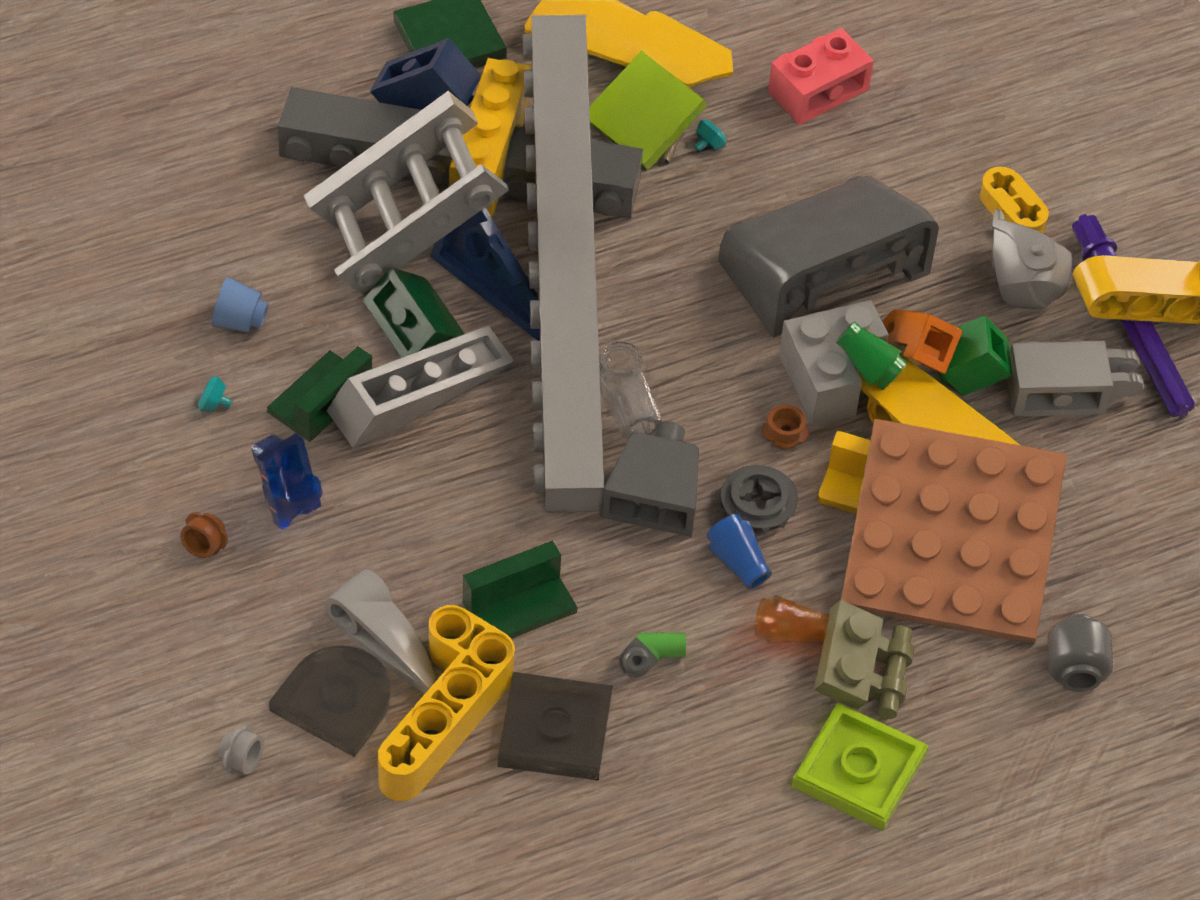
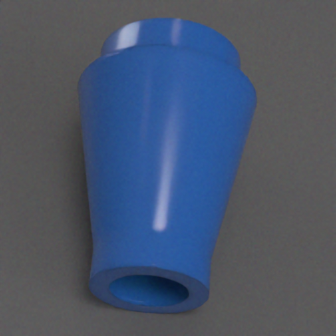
[707,514,772,589]

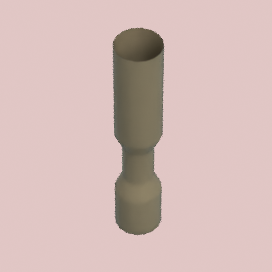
[661,131,685,165]

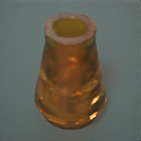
[755,595,830,644]

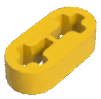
[980,167,1049,234]

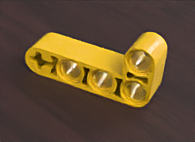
[1073,255,1200,324]
[378,605,515,801]

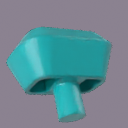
[694,119,727,152]
[197,376,233,412]

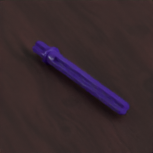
[1072,214,1195,418]

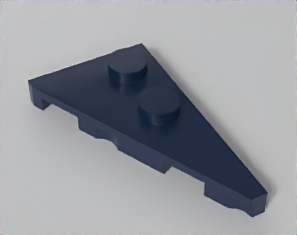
[430,208,540,340]

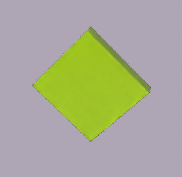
[589,50,707,171]
[791,702,929,831]

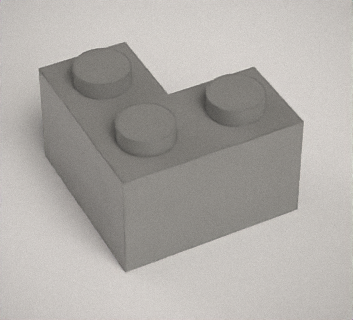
[779,300,889,427]

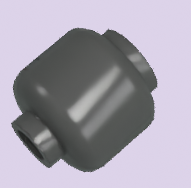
[1047,614,1113,692]

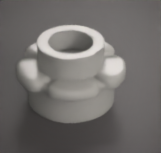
[218,725,264,775]

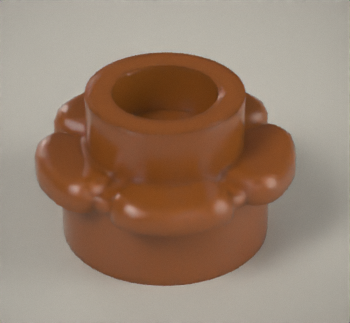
[762,404,809,449]
[180,512,228,558]

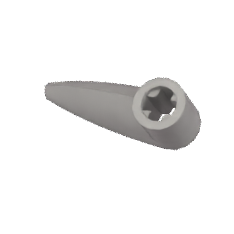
[325,569,436,694]

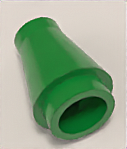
[835,321,907,390]

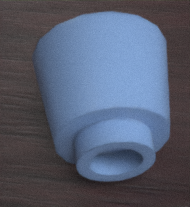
[211,277,269,333]

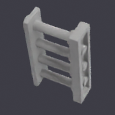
[304,91,509,294]

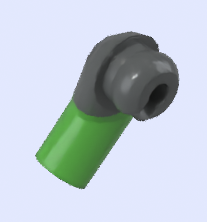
[620,633,686,677]

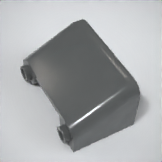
[718,176,939,338]

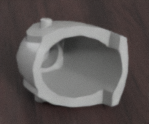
[991,209,1072,309]

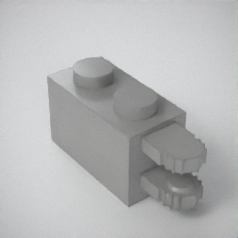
[1006,340,1145,417]

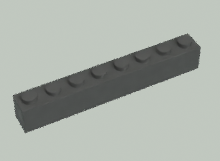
[278,87,643,219]

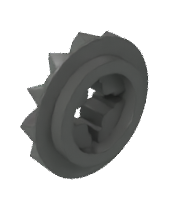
[720,465,798,534]

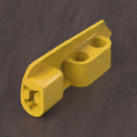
[524,0,734,88]
[857,359,1020,445]

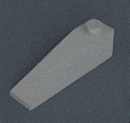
[327,325,515,448]

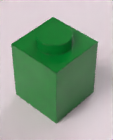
[937,315,1012,396]

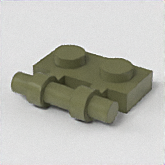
[814,599,914,719]

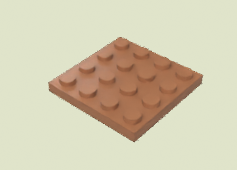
[841,419,1067,644]

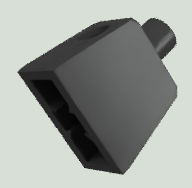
[602,421,699,537]

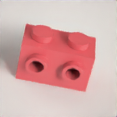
[768,28,874,125]

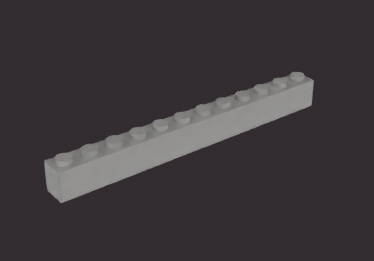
[523,15,604,512]

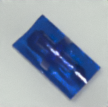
[251,433,323,530]

